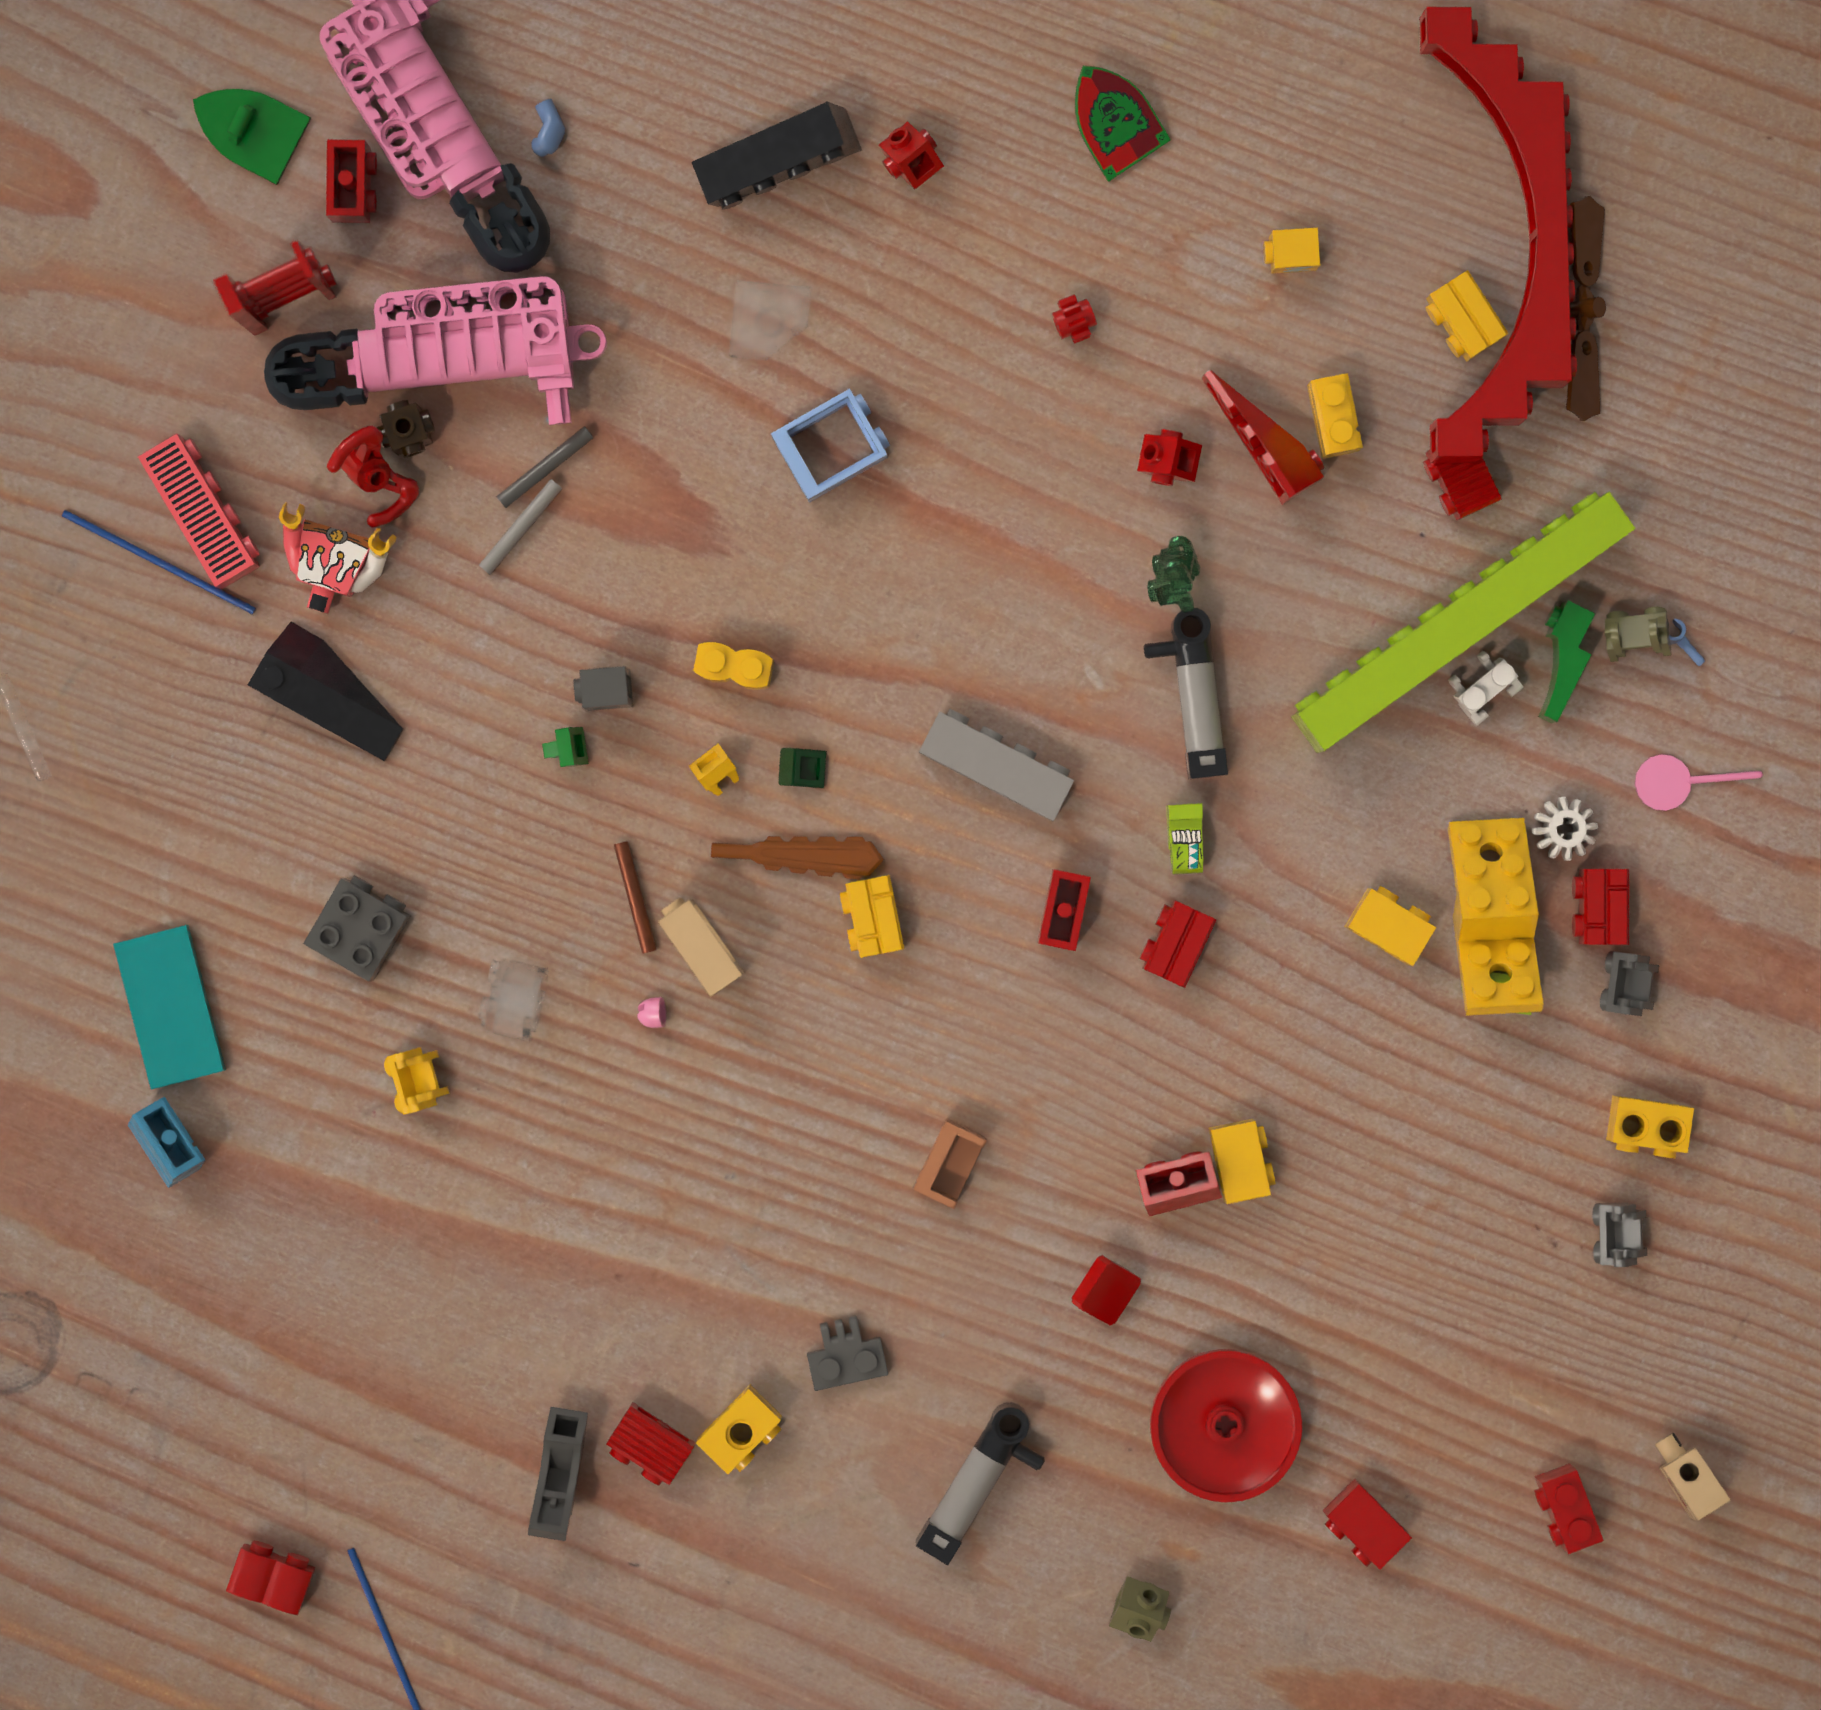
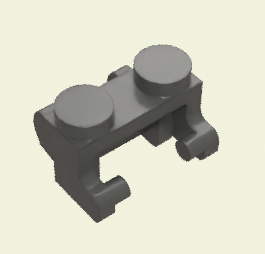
[1600,951,1659,1016]
[1592,1203,1647,1267]

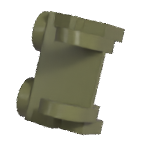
[1605,607,1672,662]

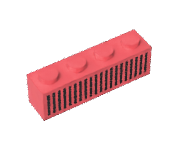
[138,434,260,590]

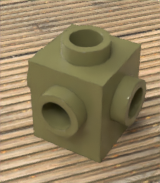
[1109,1576,1171,1642]

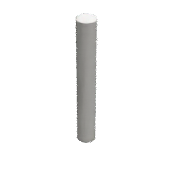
[479,479,562,575]

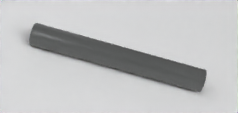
[496,426,594,508]

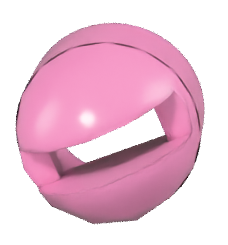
[637,997,666,1028]

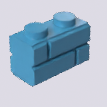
[128,1097,205,1188]

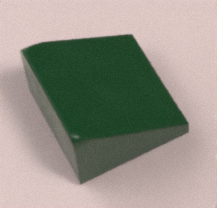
[778,748,827,788]

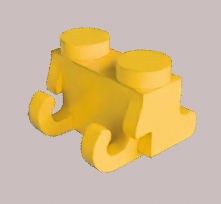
[384,1047,450,1115]

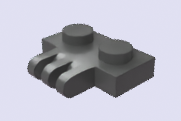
[807,1316,888,1391]

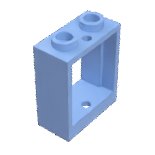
[771,389,890,503]

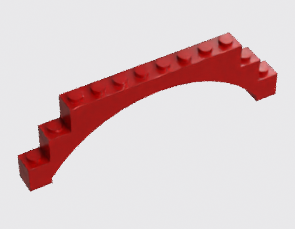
[1419,7,1577,463]

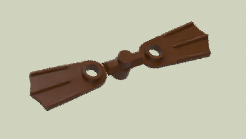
[1566,196,1606,421]

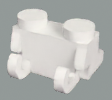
[1448,651,1524,726]

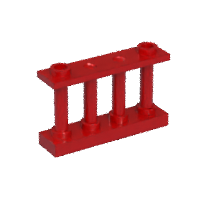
[213,240,337,336]

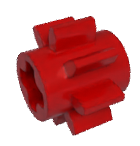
[1051,294,1097,344]

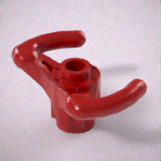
[326,426,419,528]

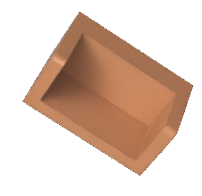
[913,1119,987,1209]

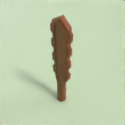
[711,836,884,880]

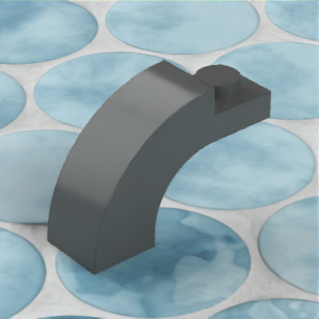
[528,1407,588,1541]

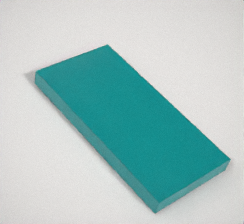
[113,925,226,1090]

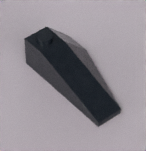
[248,622,403,761]

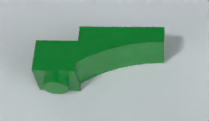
[1538,600,1595,723]

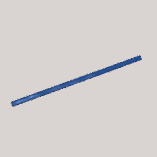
[62,510,256,614]
[347,1548,421,1710]

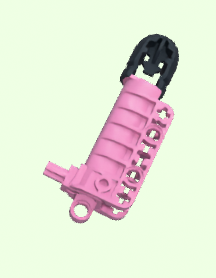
[320,0,550,273]
[264,276,607,425]

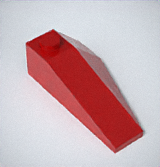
[1201,370,1325,505]

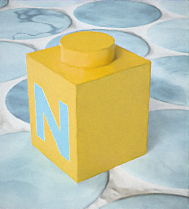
[1263,227,1320,274]

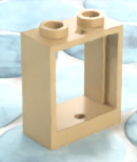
[658,898,745,997]

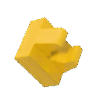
[689,744,739,796]

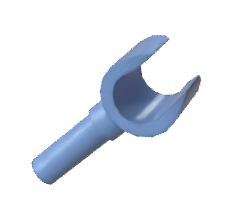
[1669,619,1705,666]

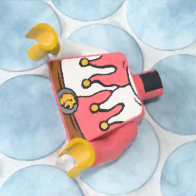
[279,502,396,614]

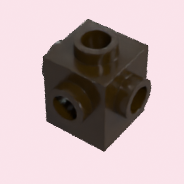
[377,400,435,458]

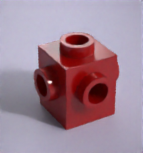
[879,121,944,189]
[1137,429,1202,486]

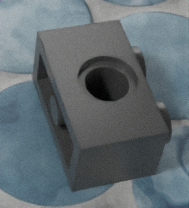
[573,666,633,711]

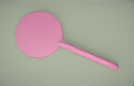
[1635,755,1763,811]

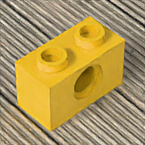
[696,1384,782,1474]

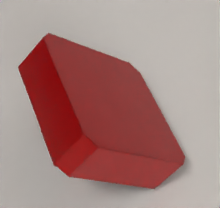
[1072,1255,1141,1326]

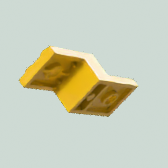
[1448,818,1544,1016]

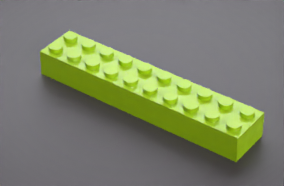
[1291,491,1636,753]

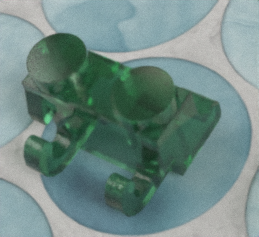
[1147,536,1200,612]

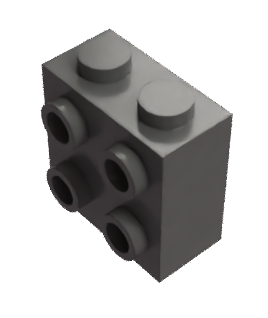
[303,875,411,982]

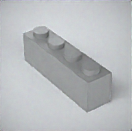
[919,709,1074,821]

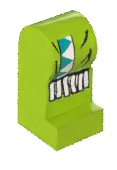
[1166,803,1203,875]

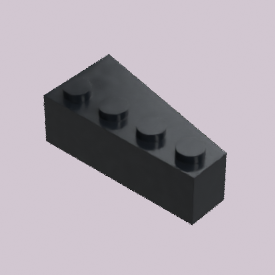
[691,101,862,210]

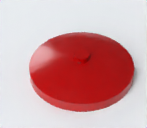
[1150,1349,1302,1502]

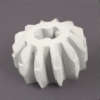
[1532,797,1598,861]

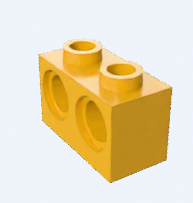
[1606,1095,1694,1159]

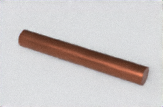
[614,841,657,954]

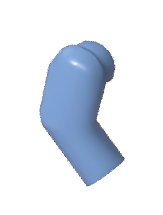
[532,99,565,157]

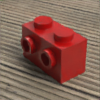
[326,139,377,223]
[1136,1151,1222,1217]
[1534,1463,1604,1554]

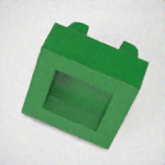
[542,727,589,767]

